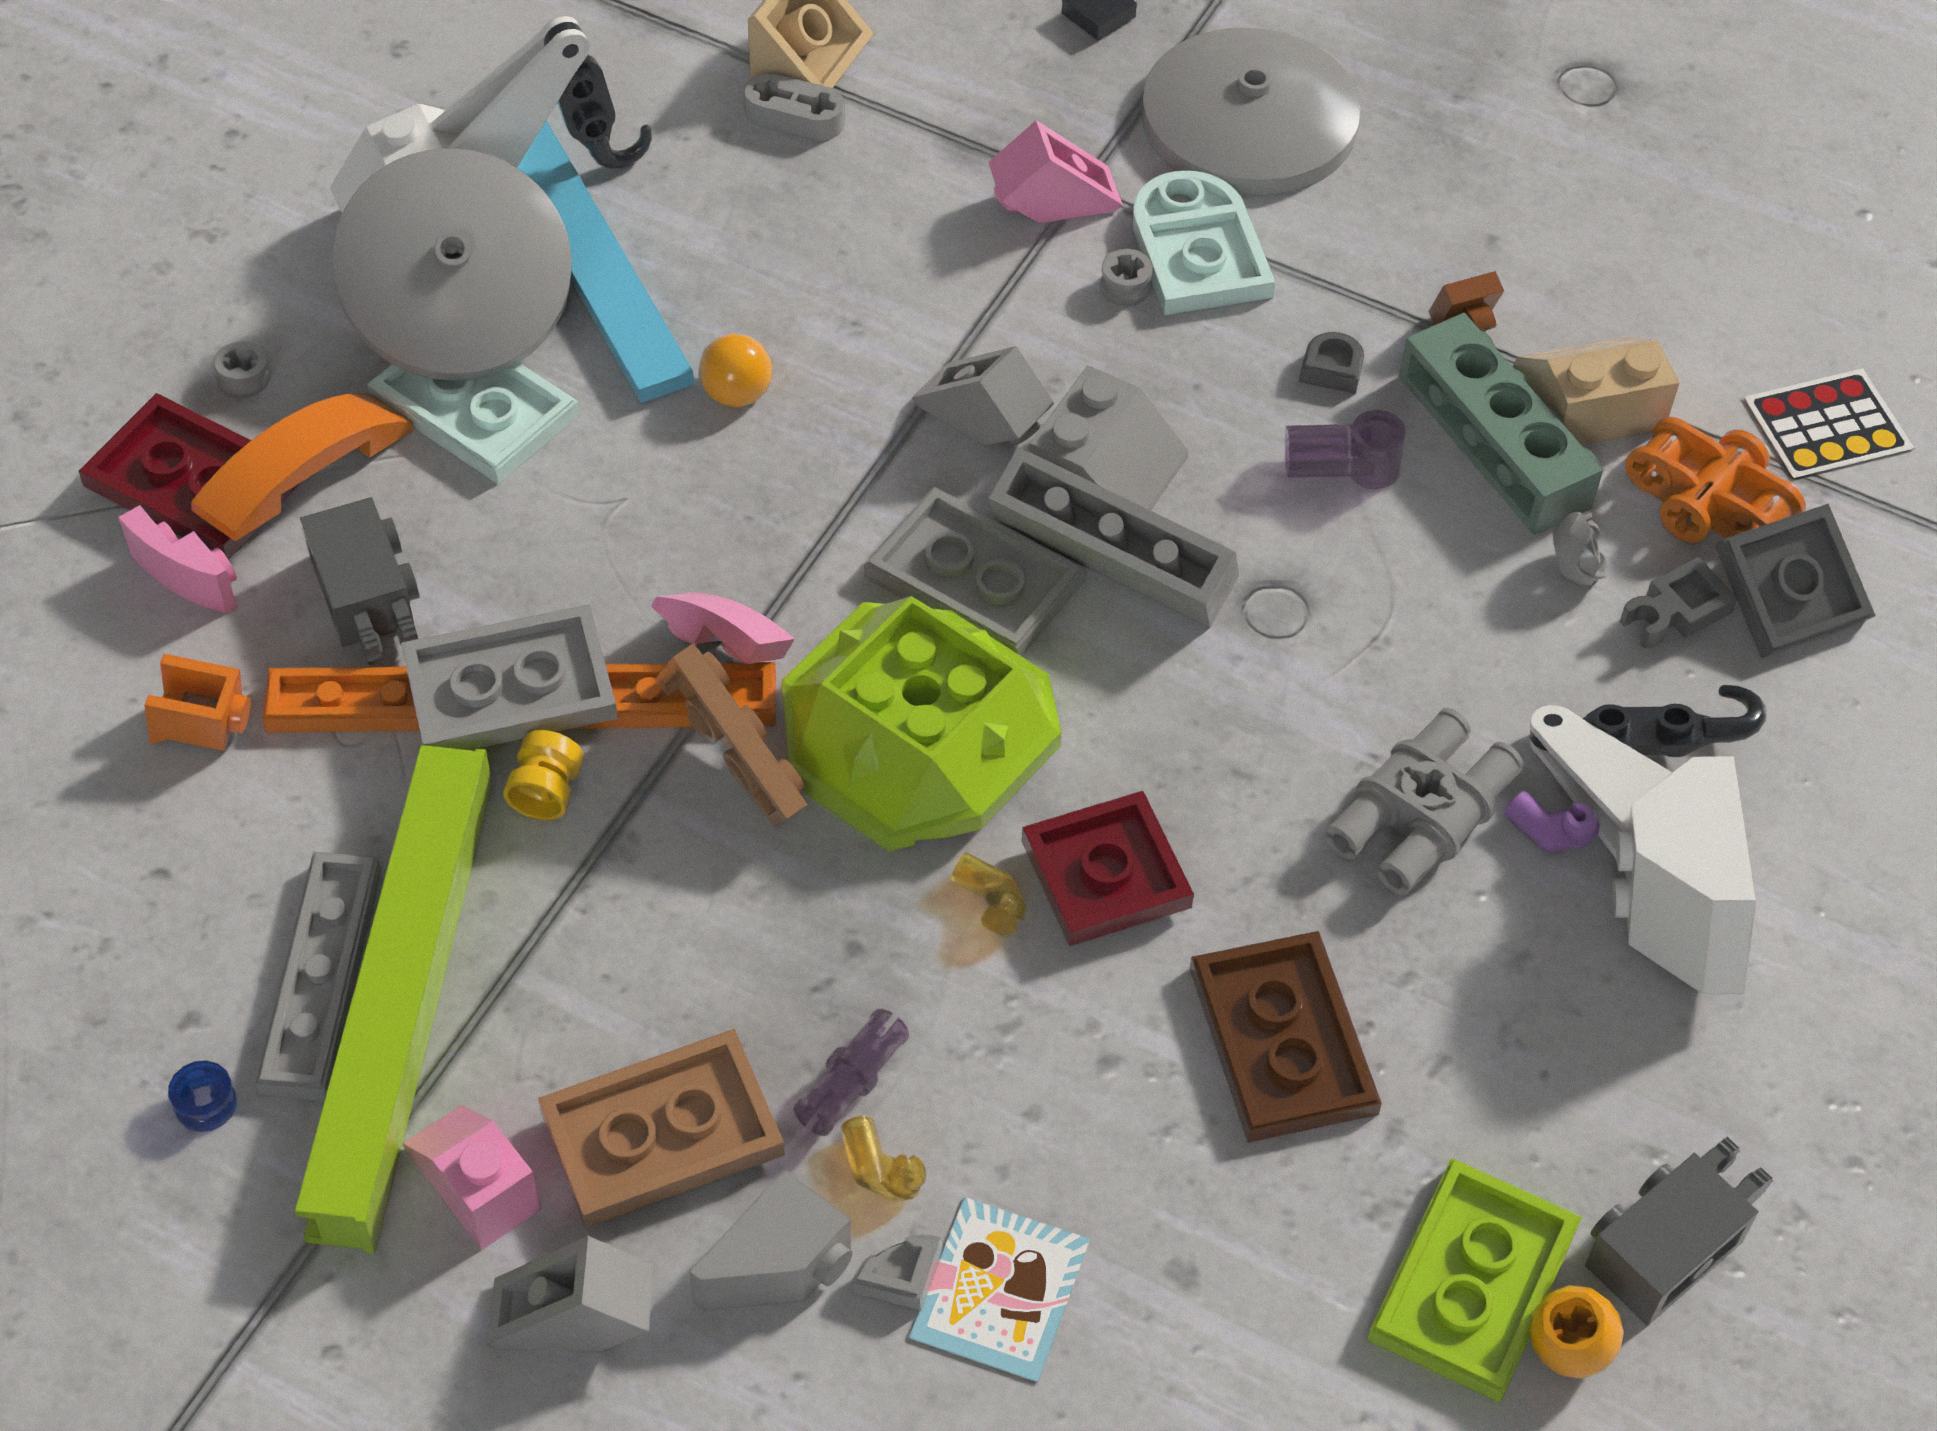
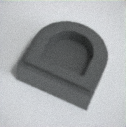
[1299,332,1364,394]

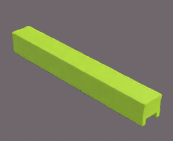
[295,745,493,1254]

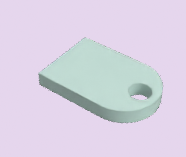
[1132,171,1276,316]

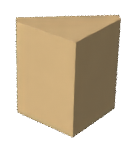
[748,0,874,88]

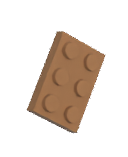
[538,1028,785,1228]

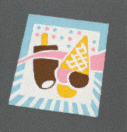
[909,1197,1090,1383]

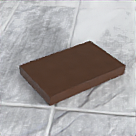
[1189,931,1382,1143]

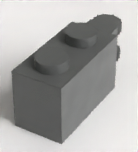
[300,497,420,665]
[1585,1137,1773,1326]

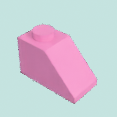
[988,120,1123,224]
[403,1105,541,1250]

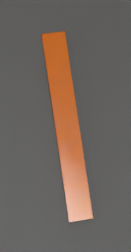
[262,662,776,733]

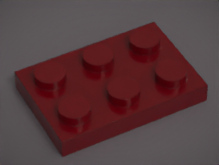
[78,393,300,560]

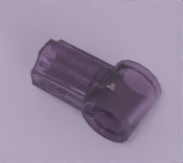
[1285,410,1406,489]

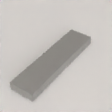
[255,851,382,1101]

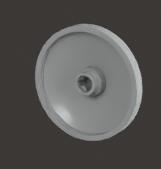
[1142,28,1361,196]
[332,148,572,380]

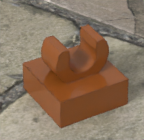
[1428,271,1504,332]

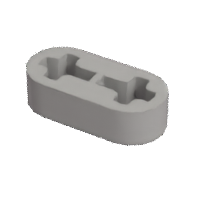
[744,73,845,141]

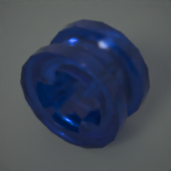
[168,1060,237,1132]

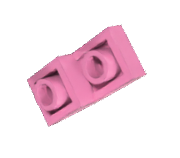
[118,505,237,614]
[651,592,795,664]

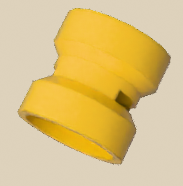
[503,730,584,820]

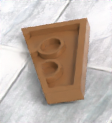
[654,643,808,827]

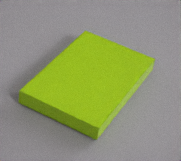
[1367,1158,1582,1404]

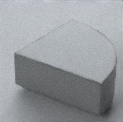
[851,1235,943,1311]

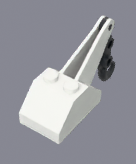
[330,16,652,255]
[1529,685,1767,994]

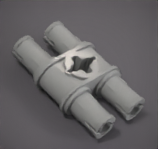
[1325,708,1523,896]

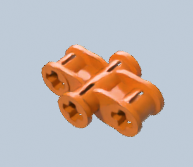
[1625,417,1806,543]

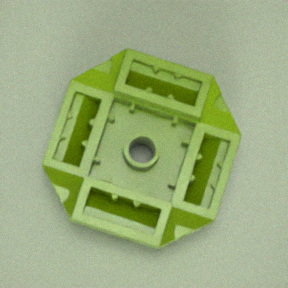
[781,596,1062,851]

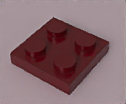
[1021,790,1194,946]

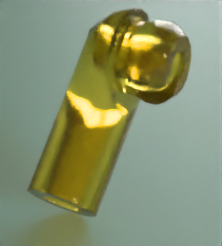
[951,852,1027,937]
[841,1116,927,1202]

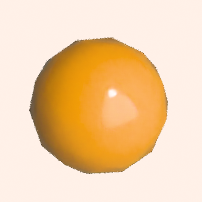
[698,333,773,408]
[1529,1285,1624,1379]

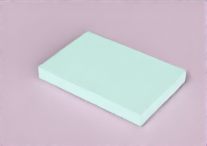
[367,363,580,485]

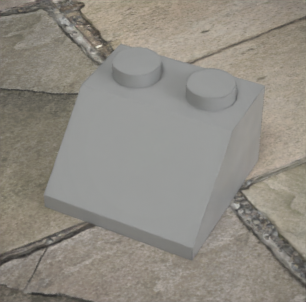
[1029,365,1188,510]

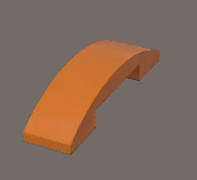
[191,393,413,541]

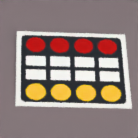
[1744,368,1915,478]

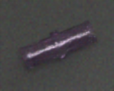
[794,1008,909,1136]

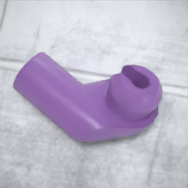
[1504,791,1600,853]

